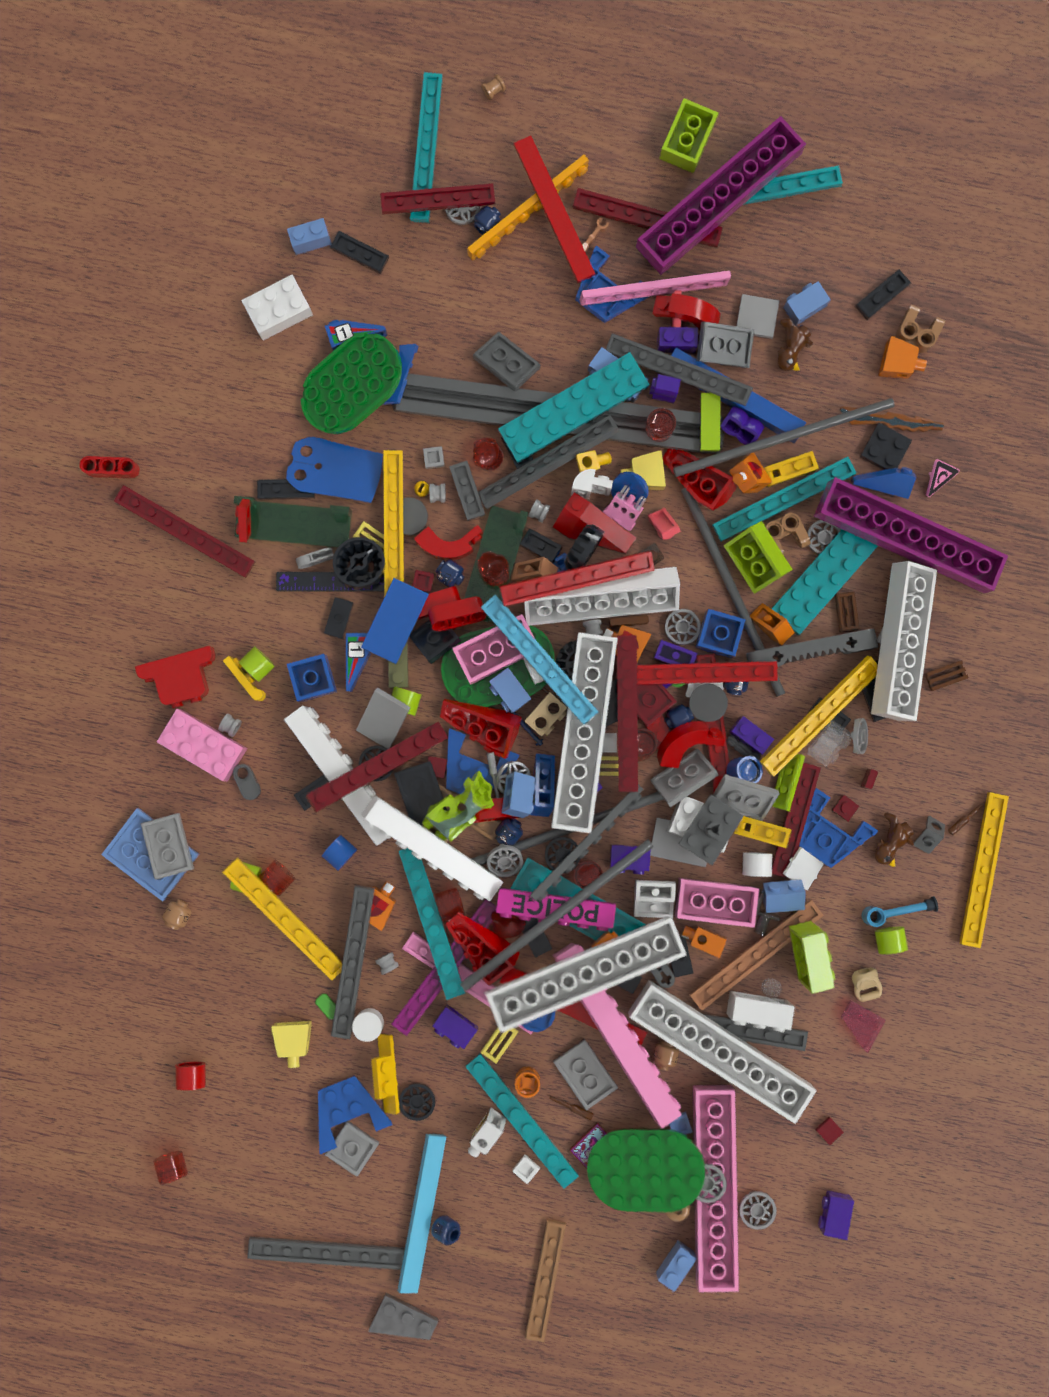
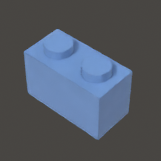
[287,218,332,255]
[783,281,831,326]
[489,668,531,713]
[502,772,535,818]
[763,879,806,913]
[656,1240,697,1292]

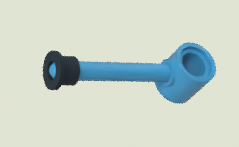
[862,896,938,927]

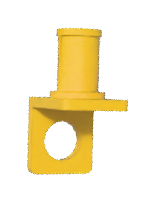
[576,450,612,473]

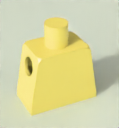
[620,450,666,490]
[272,1021,312,1068]

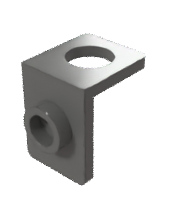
[914,816,945,854]

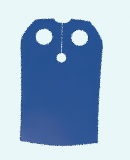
[286,437,383,503]

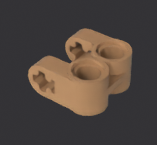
[896,304,946,353]
[765,513,811,557]

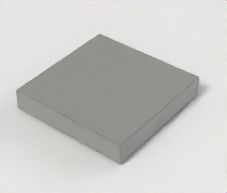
[736,294,779,339]
[325,1121,380,1177]

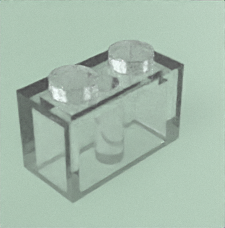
[808,720,851,767]

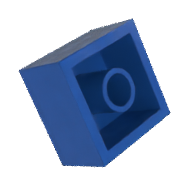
[695,609,746,658]
[287,654,337,703]

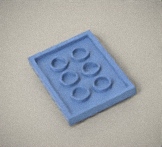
[101,808,199,901]

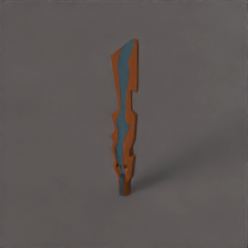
[840,406,944,432]

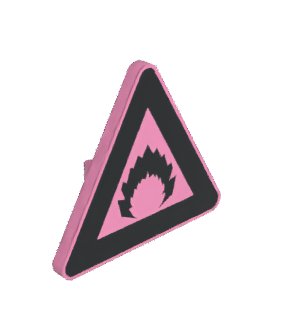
[926,459,959,497]

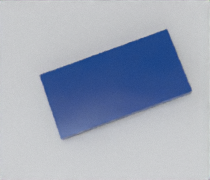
[361,578,429,664]

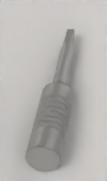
[486,752,499,798]

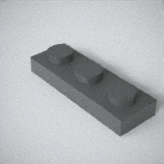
[449,461,485,521]

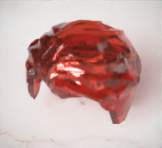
[472,437,504,471]
[477,551,509,586]
[491,911,526,939]

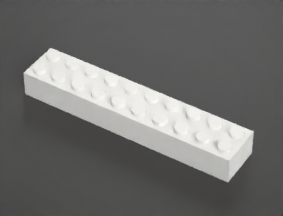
[551,633,617,833]
[485,917,686,1033]
[628,980,817,1124]

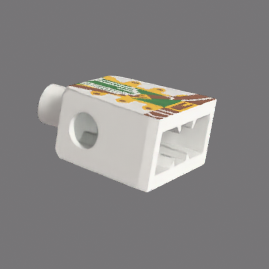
[468,1107,507,1157]

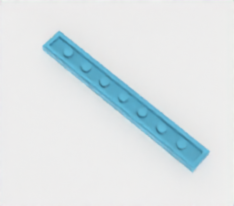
[481,594,598,725]
[397,1134,446,1293]

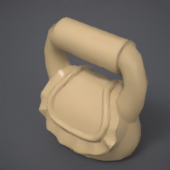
[852,968,882,1002]

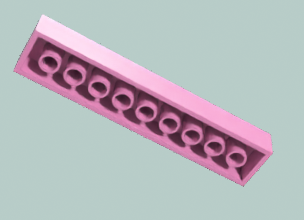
[552,943,681,1128]
[693,1085,739,1292]

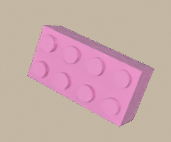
[452,614,535,685]
[157,709,248,781]
[674,878,759,928]

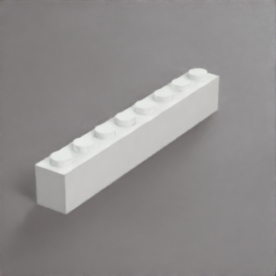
[361,795,503,901]

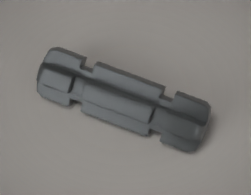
[726,735,761,760]

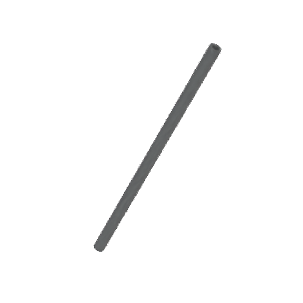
[673,398,894,477]
[681,488,785,697]
[471,792,664,865]
[460,839,654,991]

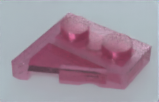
[841,1000,886,1053]

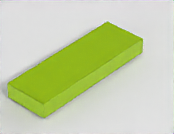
[700,393,720,452]
[772,754,805,812]

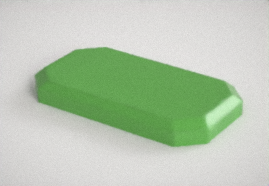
[315,994,336,1019]

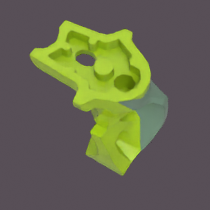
[422,771,494,842]

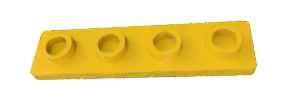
[371,1034,399,1114]

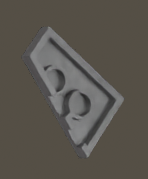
[368,1293,439,1340]

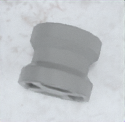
[429,484,446,503]
[528,500,550,523]
[583,619,603,636]
[218,713,242,737]
[375,952,399,975]

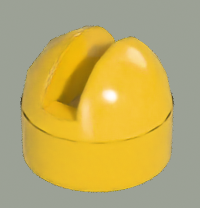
[414,481,429,497]

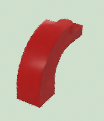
[652,293,721,331]
[414,525,483,561]
[657,721,725,768]

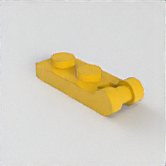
[764,451,819,487]
[223,656,266,701]
[734,816,792,848]

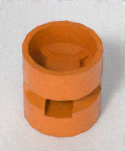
[515,1066,540,1098]

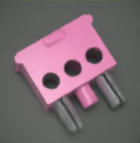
[603,485,646,531]

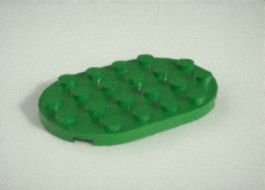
[301,333,402,434]
[441,625,555,707]
[587,1129,706,1212]

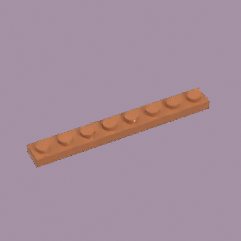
[689,900,824,1011]

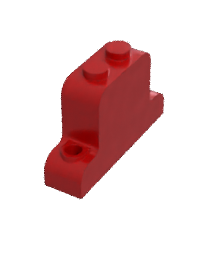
[135,646,216,709]

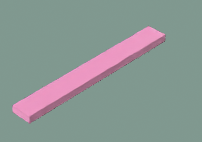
[580,271,731,306]
[402,932,532,1034]

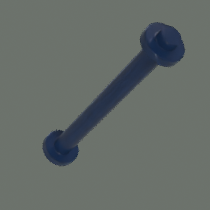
[502,707,543,746]

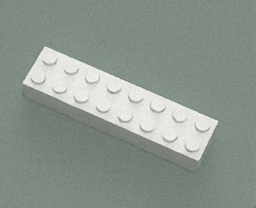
[871,561,937,721]
[524,567,680,626]
[284,706,388,846]

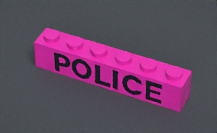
[496,888,616,931]

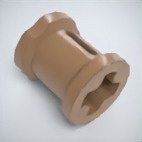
[481,74,506,100]

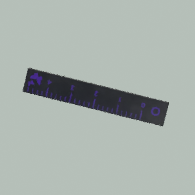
[276,572,384,592]

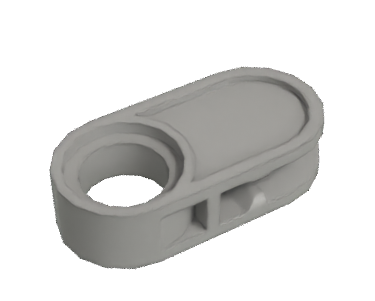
[296,548,334,569]

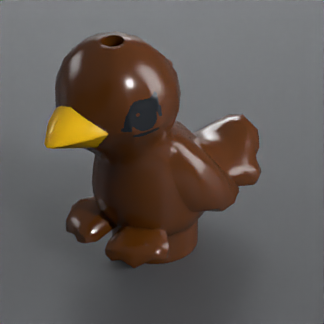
[778,319,813,371]
[874,812,914,867]

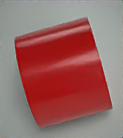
[175,1061,206,1090]

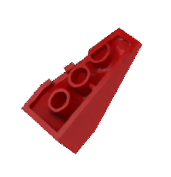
[662,448,737,511]
[552,492,636,554]
[440,699,522,759]
[445,912,520,986]

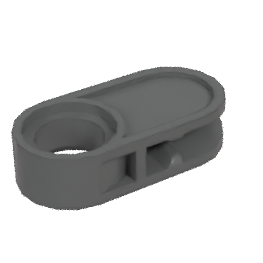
[233,764,261,800]

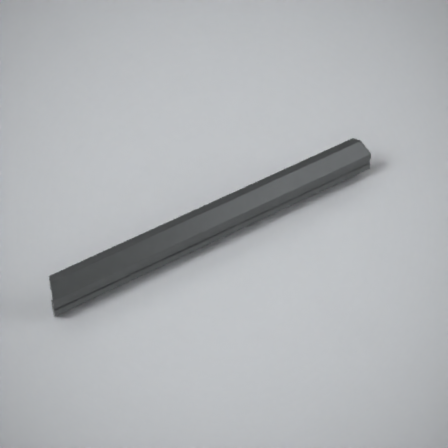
[392,373,725,455]

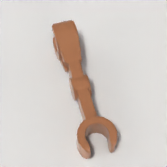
[582,217,609,252]

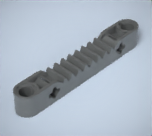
[746,629,878,667]

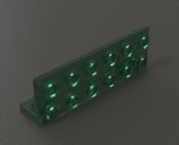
[234,496,352,548]
[464,506,528,625]

